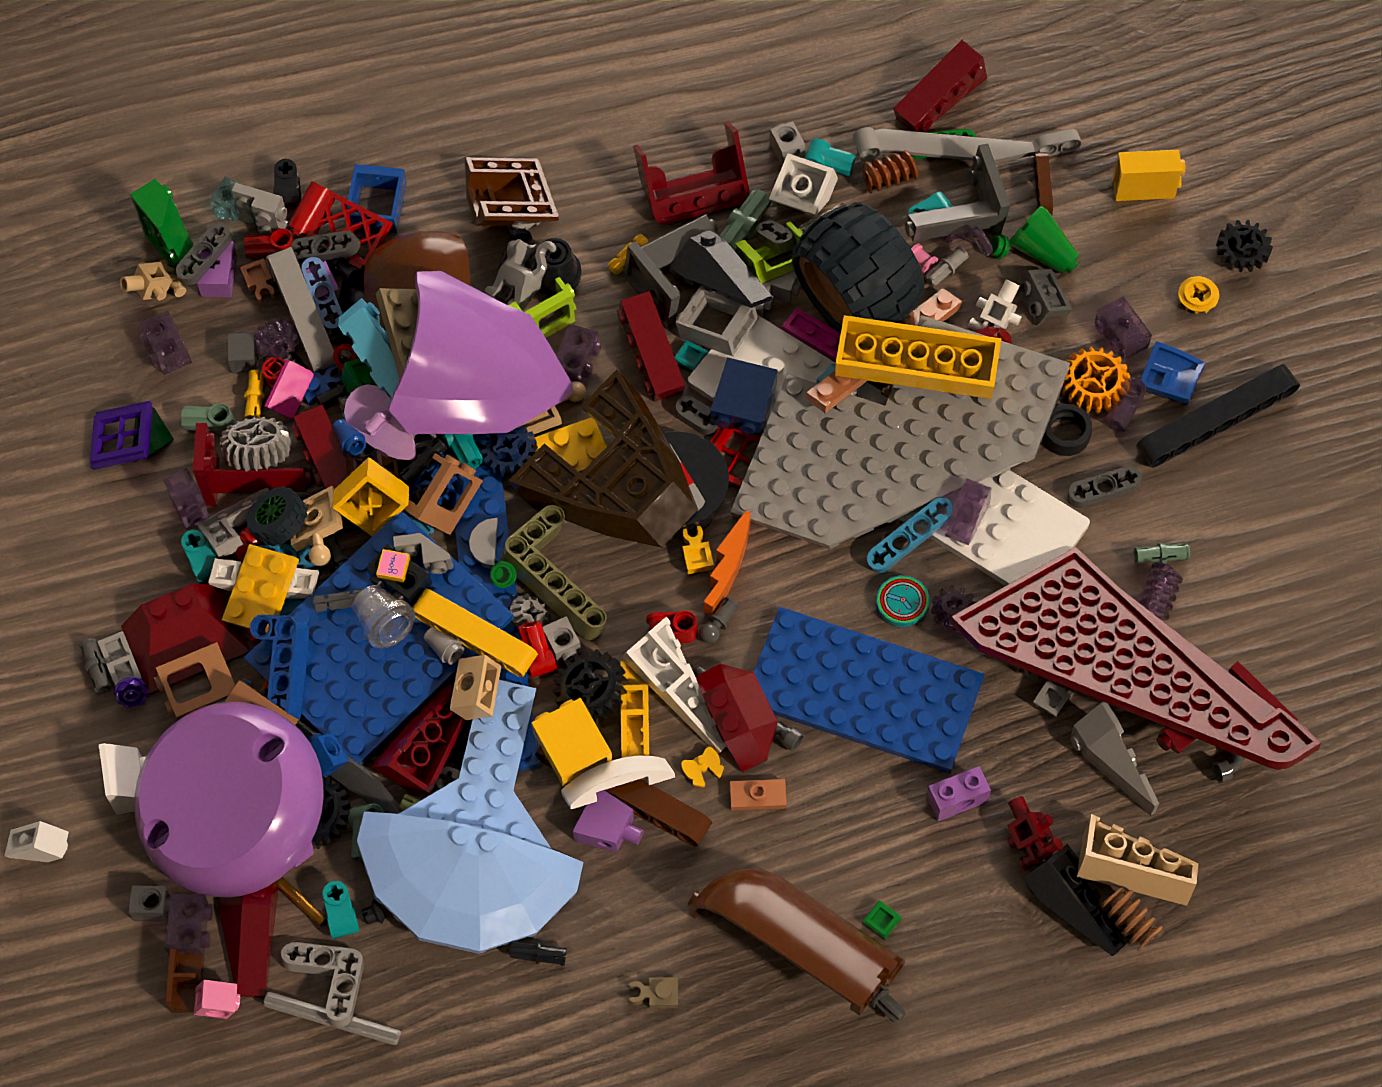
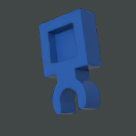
[303,365,343,406]

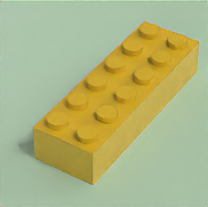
[835,315,1001,399]

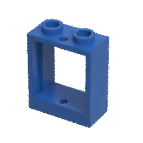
[347,164,407,233]

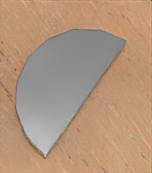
[469,518,498,569]

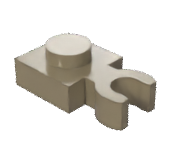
[629,977,678,1009]

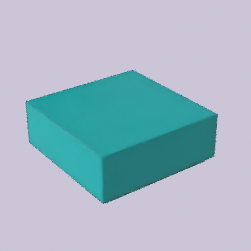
[674,339,708,373]

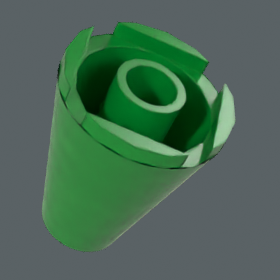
[1009,206,1080,274]

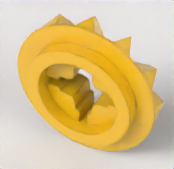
[1178,276,1219,314]

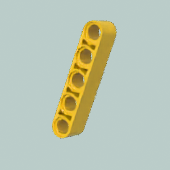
[410,589,538,677]

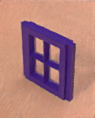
[89,401,153,470]

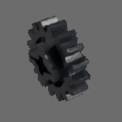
[1216,220,1273,272]

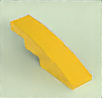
[621,661,649,758]

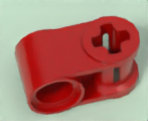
[646,610,699,643]

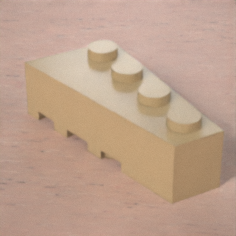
[1077,814,1199,906]

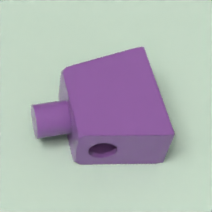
[573,790,644,852]

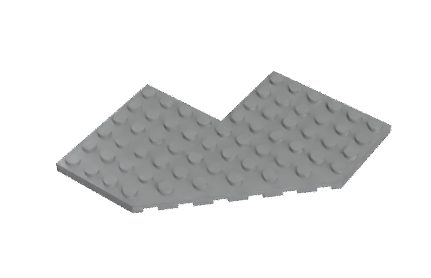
[730,315,1070,549]

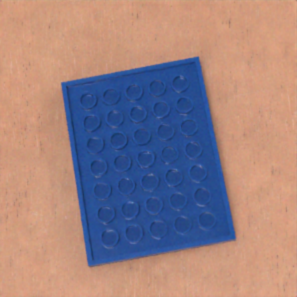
[244,511,514,766]

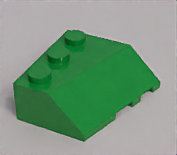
[130,178,195,275]

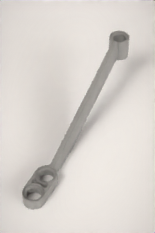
[853,127,1082,163]

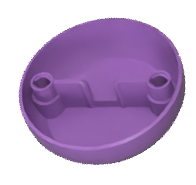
[134,702,323,898]

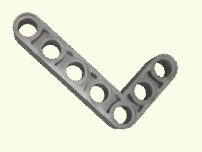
[265,247,336,372]

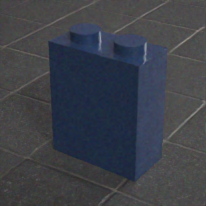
[710,357,778,435]

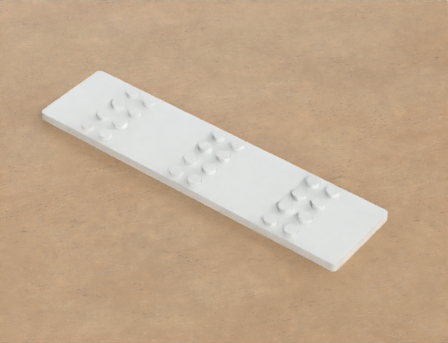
[688,315,1090,586]

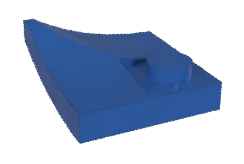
[1139,341,1205,404]

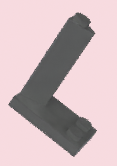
[905,144,1011,242]
[623,214,717,329]

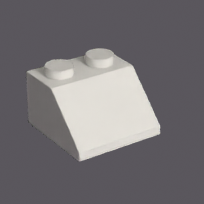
[769,153,838,216]
[99,743,146,815]

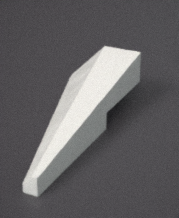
[621,617,727,754]

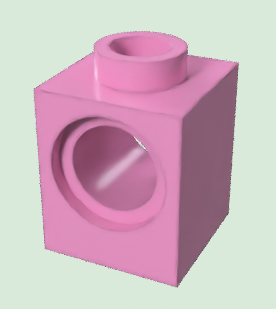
[194,980,240,1019]

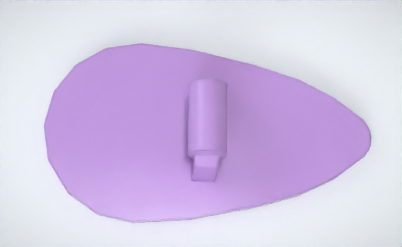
[344,384,416,460]

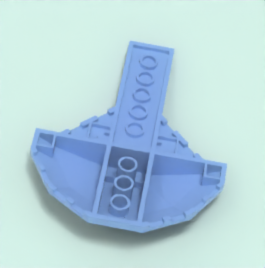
[356,680,583,954]

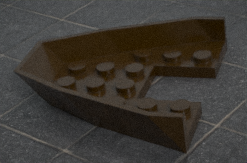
[508,369,698,548]

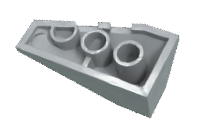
[1070,702,1159,815]

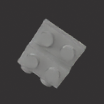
[232,183,290,235]

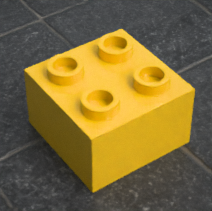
[332,457,409,536]

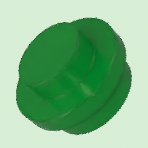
[987,234,1010,260]
[490,561,517,588]

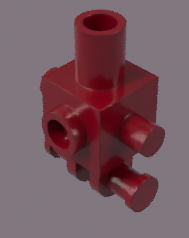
[1007,796,1063,870]

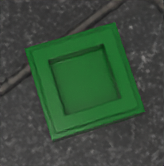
[862,900,902,941]

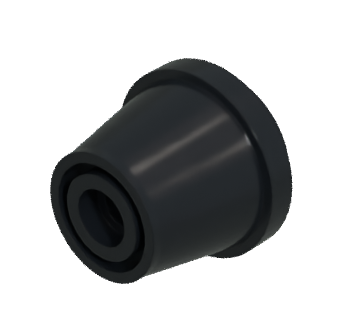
[531,238,582,296]

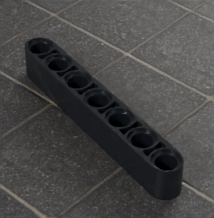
[1136,364,1300,468]

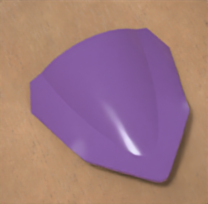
[388,271,573,434]

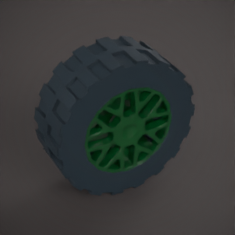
[246,486,307,546]

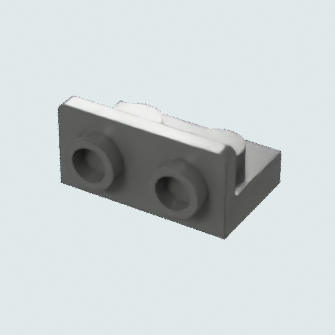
[1017,269,1073,326]

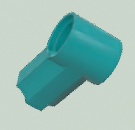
[804,138,856,176]
[441,434,484,469]

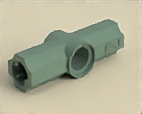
[720,189,771,252]

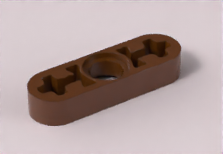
[1034,152,1053,216]

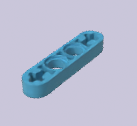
[867,497,954,573]

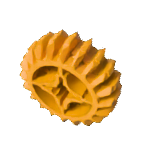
[1062,346,1130,415]

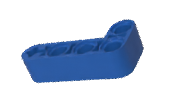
[250,615,309,719]

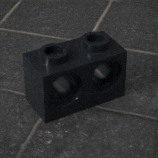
[367,543,433,607]

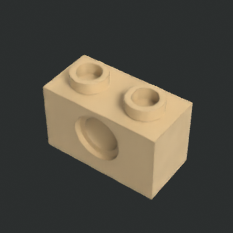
[450,655,501,720]

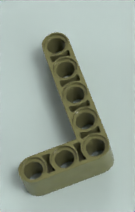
[501,505,607,640]

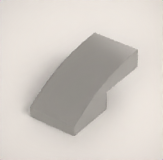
[97,631,142,686]
[1033,680,1076,717]

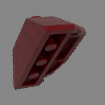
[696,664,778,772]

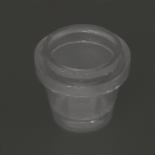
[352,585,415,648]

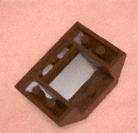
[465,157,559,227]

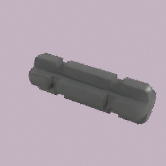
[313,589,367,612]

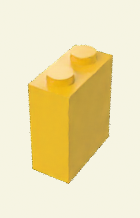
[1112,150,1185,201]
[531,698,612,787]

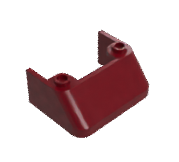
[633,121,750,224]

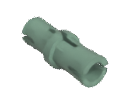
[1133,543,1190,565]

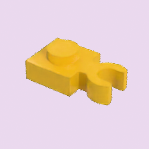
[682,526,714,574]

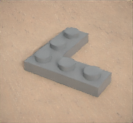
[196,487,269,557]

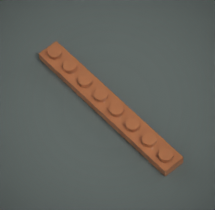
[806,288,962,413]

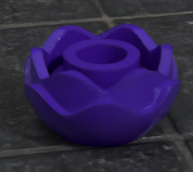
[114,677,149,708]

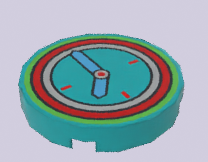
[876,575,930,628]

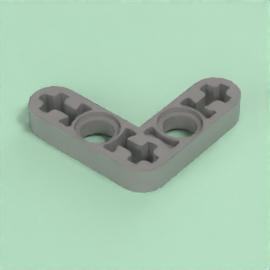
[281,942,364,1028]

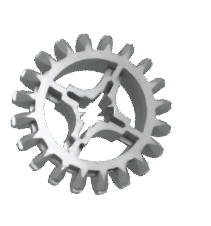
[220,416,292,472]

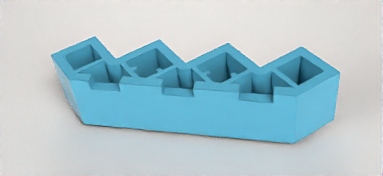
[338,298,400,404]

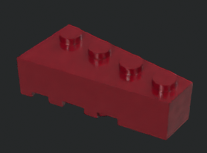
[617,291,685,402]
[291,404,348,489]
[372,685,466,795]

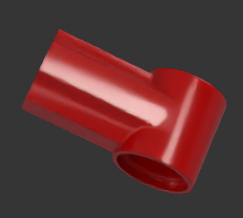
[244,228,294,258]
[518,620,558,678]

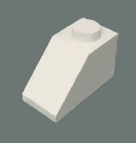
[4,821,69,862]

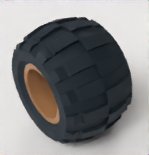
[792,202,924,333]

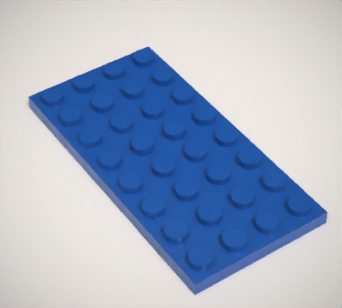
[754,606,985,774]

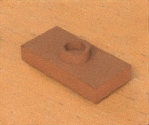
[730,779,787,811]

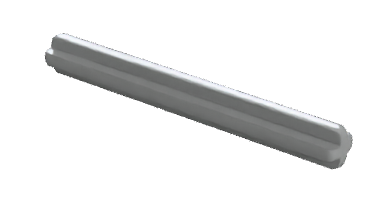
[263,992,401,1045]

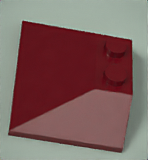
[121,584,250,696]

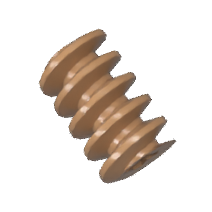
[1100,887,1163,950]

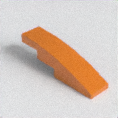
[704,510,751,615]

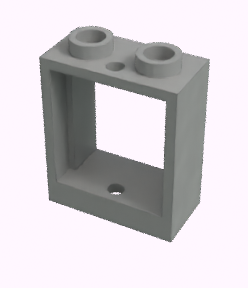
[676,285,758,357]

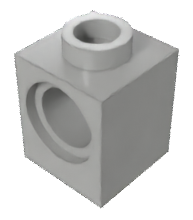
[770,121,805,166]
[543,616,582,664]

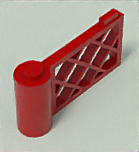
[288,181,393,270]

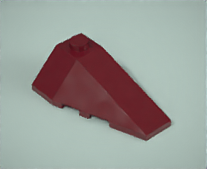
[219,882,278,998]

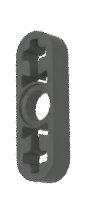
[176,223,232,286]
[290,231,360,264]
[1067,466,1142,508]

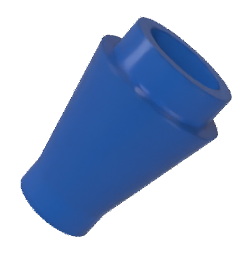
[332,419,366,456]

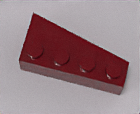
[893,40,987,132]

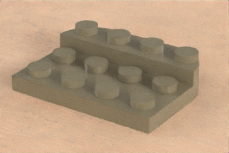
[376,288,418,378]

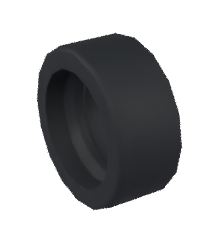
[1042,404,1092,456]

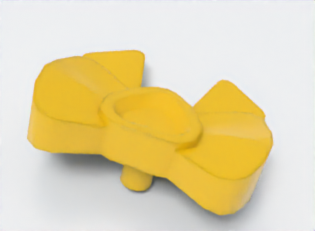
[681,746,724,788]

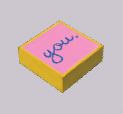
[376,549,410,582]

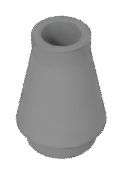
[424,627,464,665]

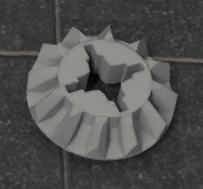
[510,593,550,628]

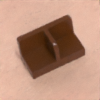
[165,948,205,1013]

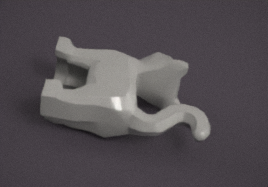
[485,239,556,311]

